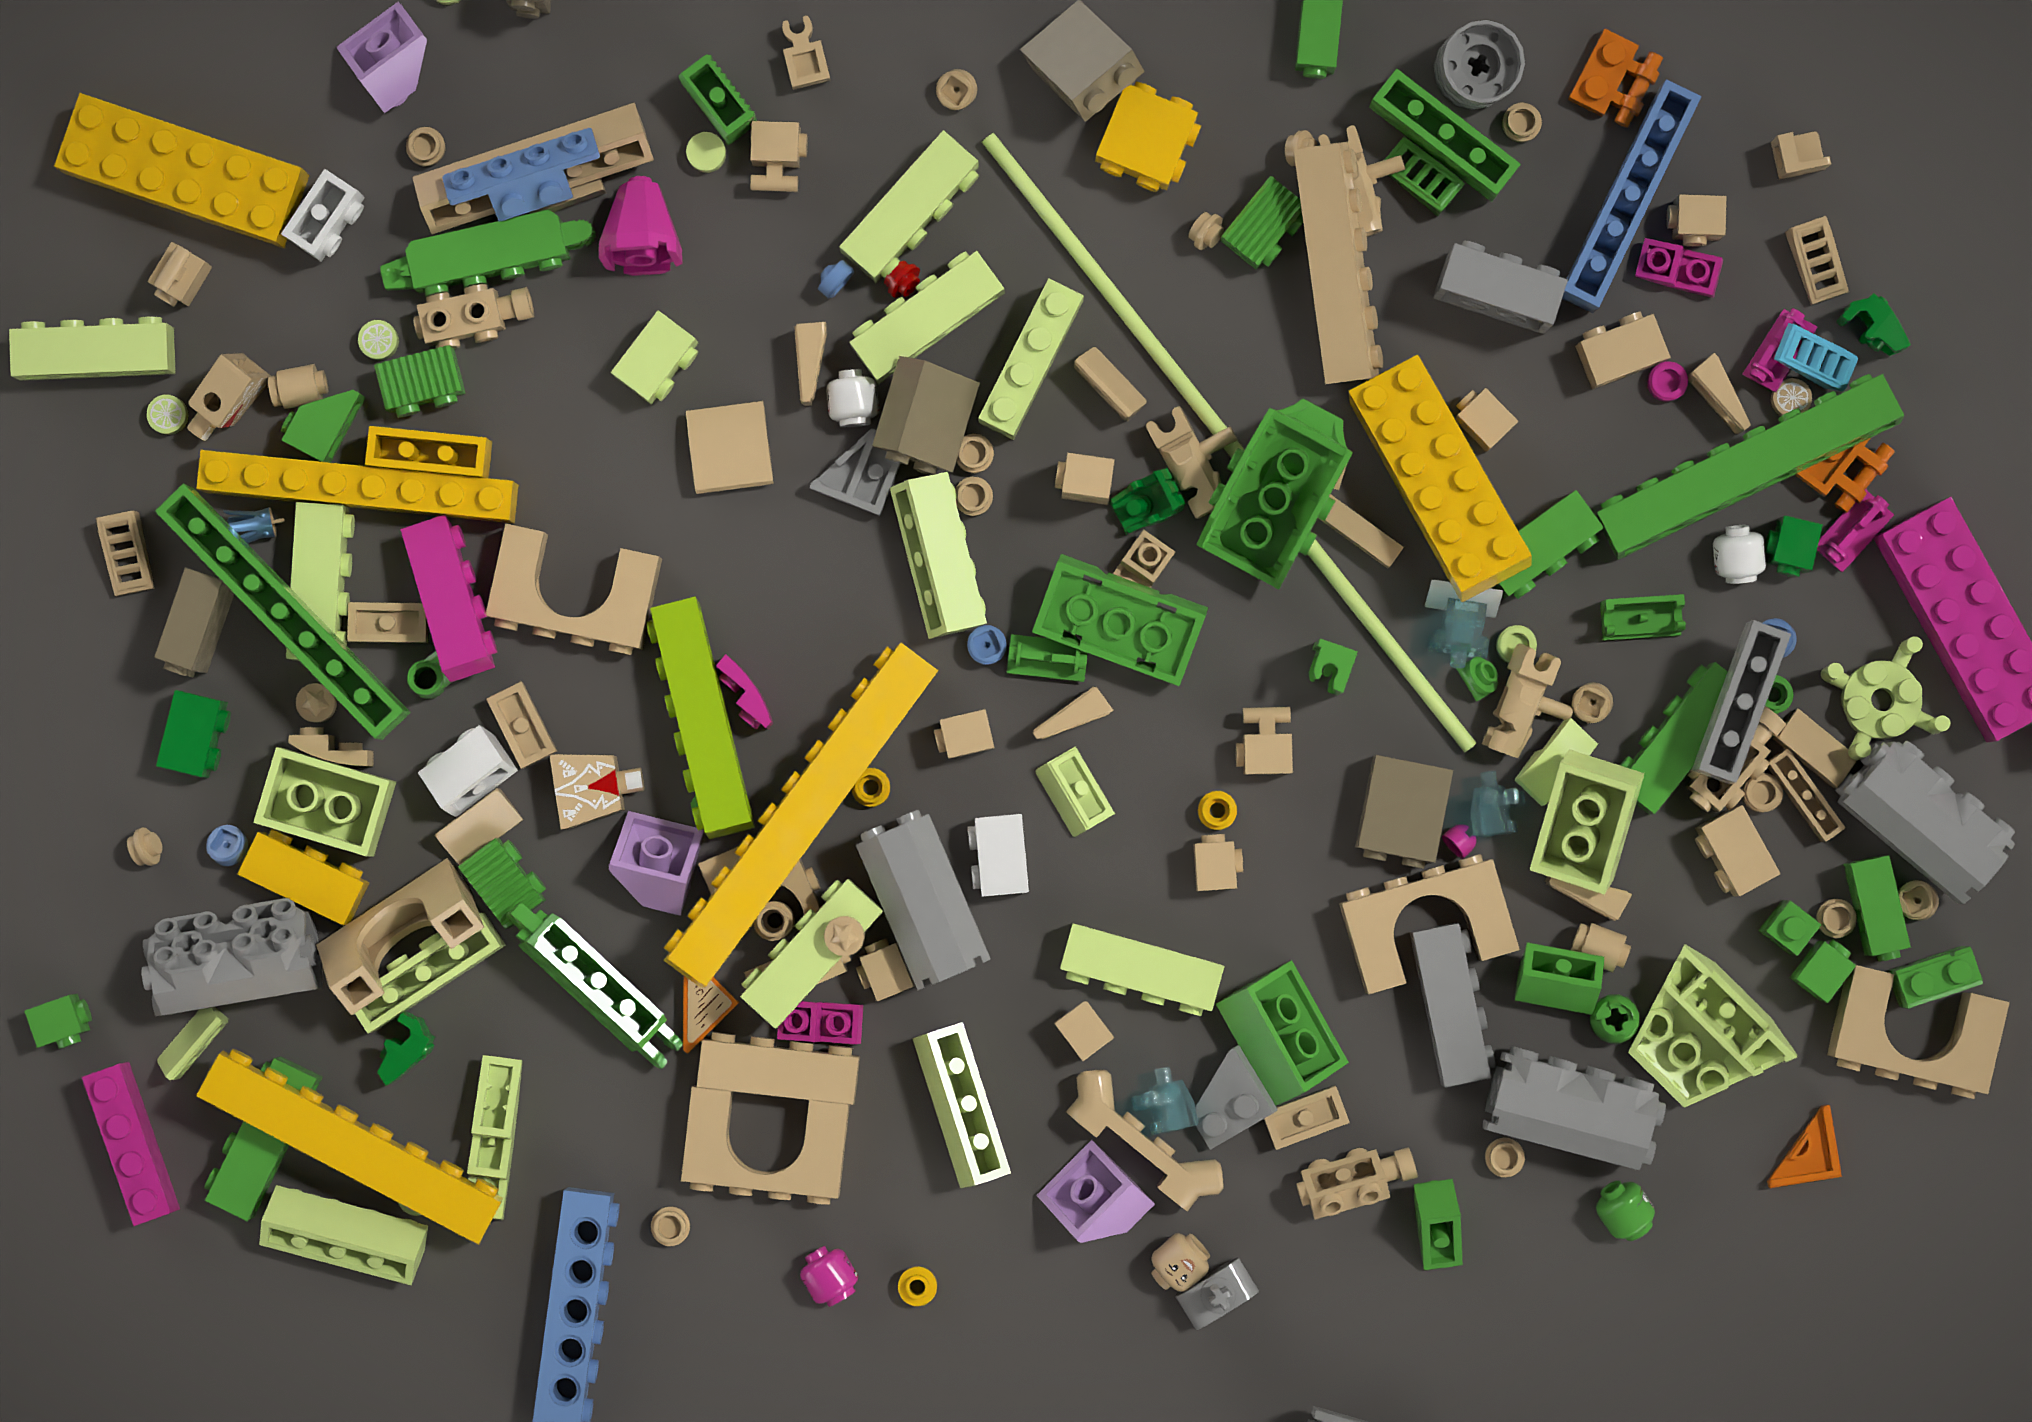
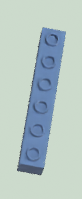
[1562,79,1702,313]
[533,1187,620,1422]

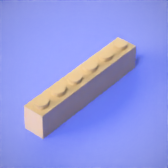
[413,102,654,234]
[1294,142,1383,384]

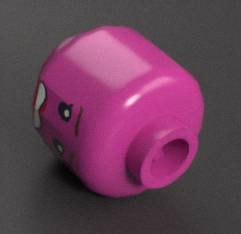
[800,1245,858,1307]

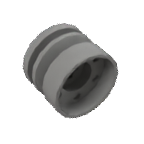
[1434,20,1525,110]

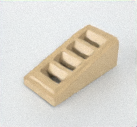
[1785,216,1849,305]
[794,322,827,406]
[1687,352,1751,434]
[96,511,155,597]
[1032,686,1114,740]
[1545,876,1632,921]

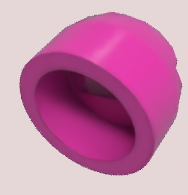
[1442,824,1477,859]

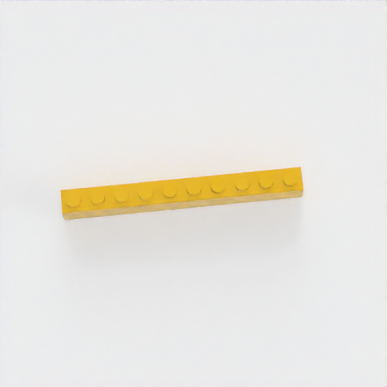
[663,643,938,989]

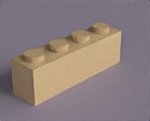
[697,1032,860,1105]

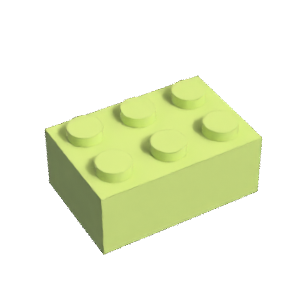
[253,747,396,856]
[1530,749,1645,895]

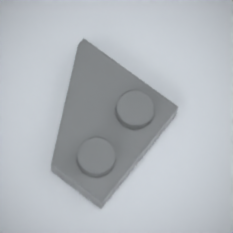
[809,428,900,516]
[1190,1045,1278,1150]

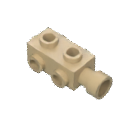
[414,284,534,349]
[1686,706,1786,813]
[1296,1147,1418,1219]

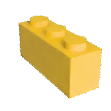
[365,426,492,478]
[237,828,370,925]

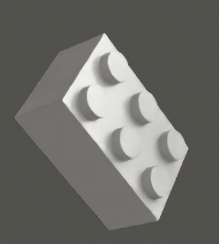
[1433,241,1568,334]

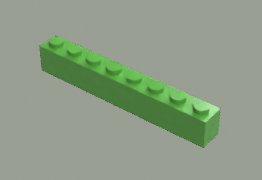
[1597,374,1904,560]
[155,483,411,740]

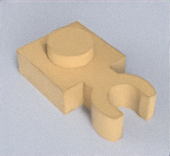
[782,16,831,90]

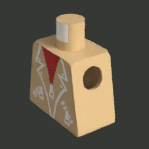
[187,353,271,441]
[549,754,644,829]

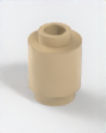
[268,364,328,409]
[754,901,795,941]
[1570,923,1631,973]

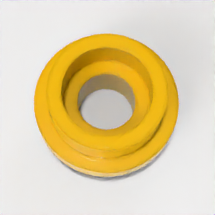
[851,768,891,807]
[1198,791,1237,830]
[898,1266,937,1306]

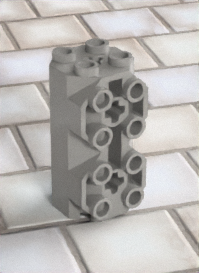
[1835,741,2015,904]
[856,810,991,990]
[142,898,323,1016]
[1483,1046,1666,1170]

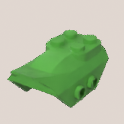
[1196,399,1353,589]

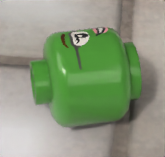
[1596,1181,1655,1241]

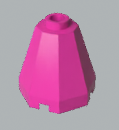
[599,176,682,276]

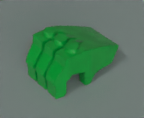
[1836,293,1911,357]
[1110,468,1186,535]
[377,1011,436,1086]

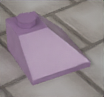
[336,1,427,113]
[609,811,704,916]
[1036,1140,1155,1243]

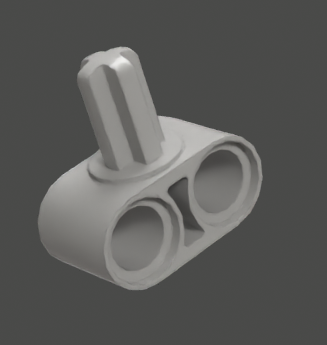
[1175,1257,1259,1330]

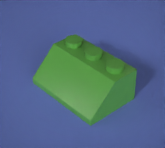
[1216,960,1349,1106]

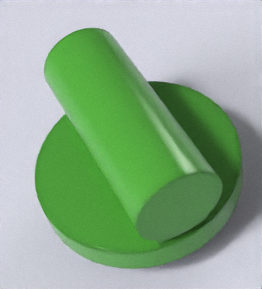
[1456,657,1498,702]

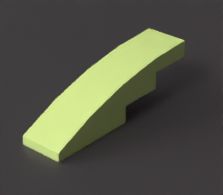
[467,1055,523,1220]

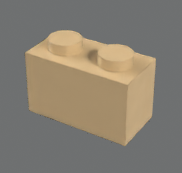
[1575,311,1670,390]
[1055,453,1115,505]
[1695,805,1781,897]

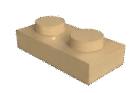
[347,602,428,643]
[486,681,558,769]
[1264,1085,1350,1150]

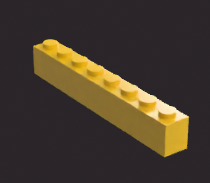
[196,450,519,524]
[196,1049,503,1245]

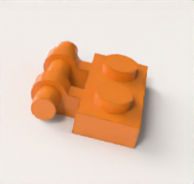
[1568,28,1663,128]
[1795,438,1895,513]

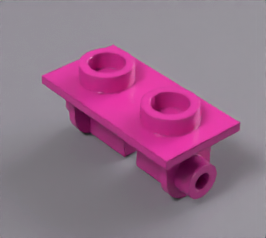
[1743,308,1818,393]
[1817,490,1894,573]

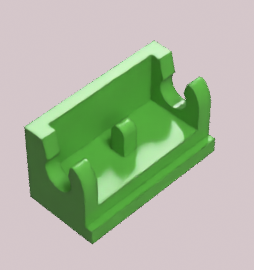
[1600,594,1686,641]
[1309,638,1358,696]

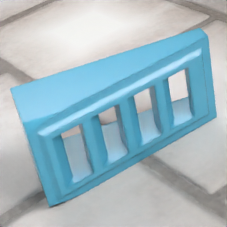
[1774,323,1858,392]

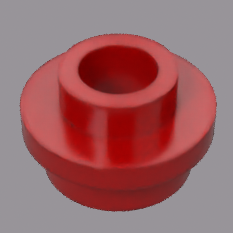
[884,261,920,298]

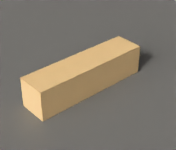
[1318,494,1404,569]
[1768,748,1846,842]

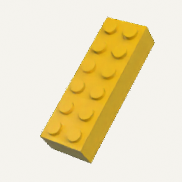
[54,93,310,248]
[1349,354,1532,603]

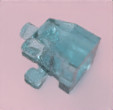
[1427,597,1489,668]
[1471,771,1525,837]
[1131,1067,1199,1135]

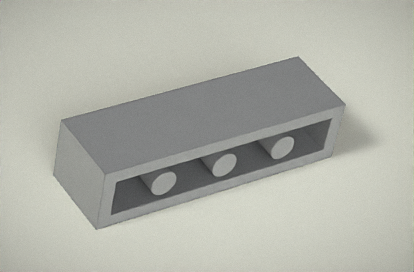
[1692,620,1791,784]
[1409,923,1496,1087]

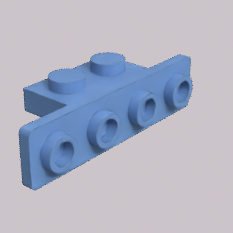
[442,128,600,222]

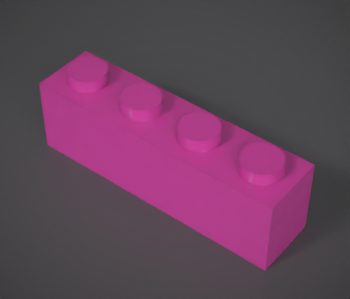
[401,515,497,682]
[82,1062,180,1226]

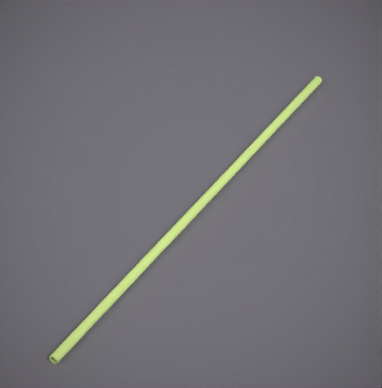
[982,133,1476,753]

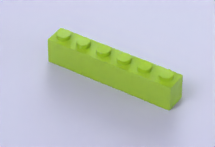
[646,596,755,839]

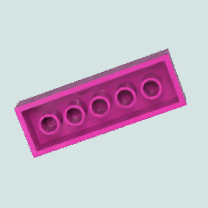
[1873,497,2032,743]

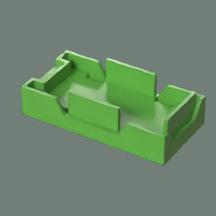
[1032,554,1208,686]

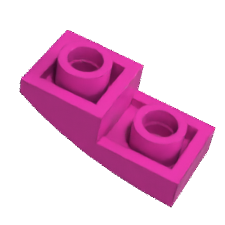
[1635,238,1723,298]
[716,654,773,729]
[777,1001,863,1044]

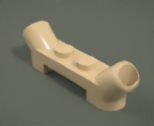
[1066,1070,1223,1211]

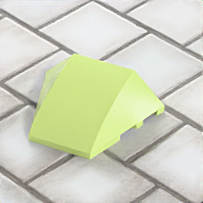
[1628,944,1798,1108]

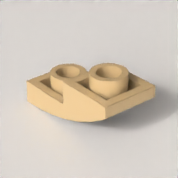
[1113,530,1175,588]
[289,727,373,767]

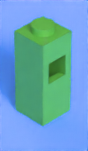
[1295,0,1343,79]
[1843,855,1911,962]

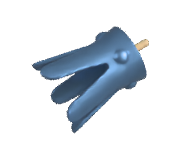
[223,507,285,544]

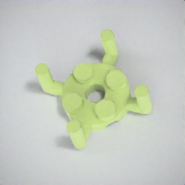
[1821,636,1950,760]

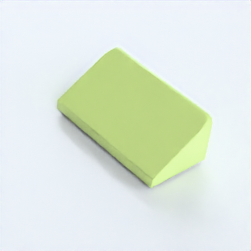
[1035,746,1115,837]
[157,1006,229,1080]

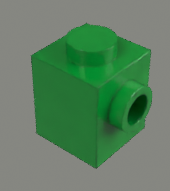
[1764,515,1823,577]

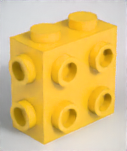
[1095,82,1201,192]

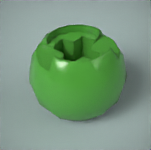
[1590,994,1640,1044]

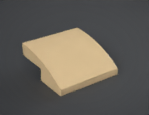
[686,401,774,494]

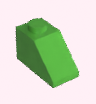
[281,390,366,463]
[1413,1179,1463,1270]

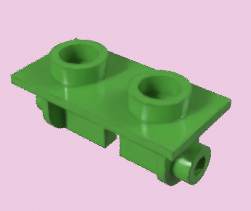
[1007,634,1088,682]

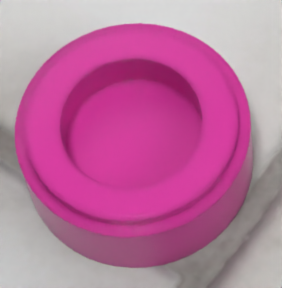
[1647,361,1688,402]

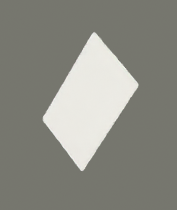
[1425,579,1503,618]

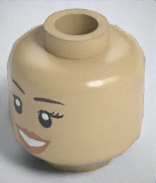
[1151,1233,1210,1292]

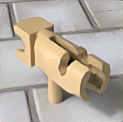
[1318,125,1405,237]
[1146,406,1237,519]
[1482,643,1573,758]

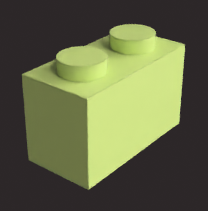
[611,310,698,405]

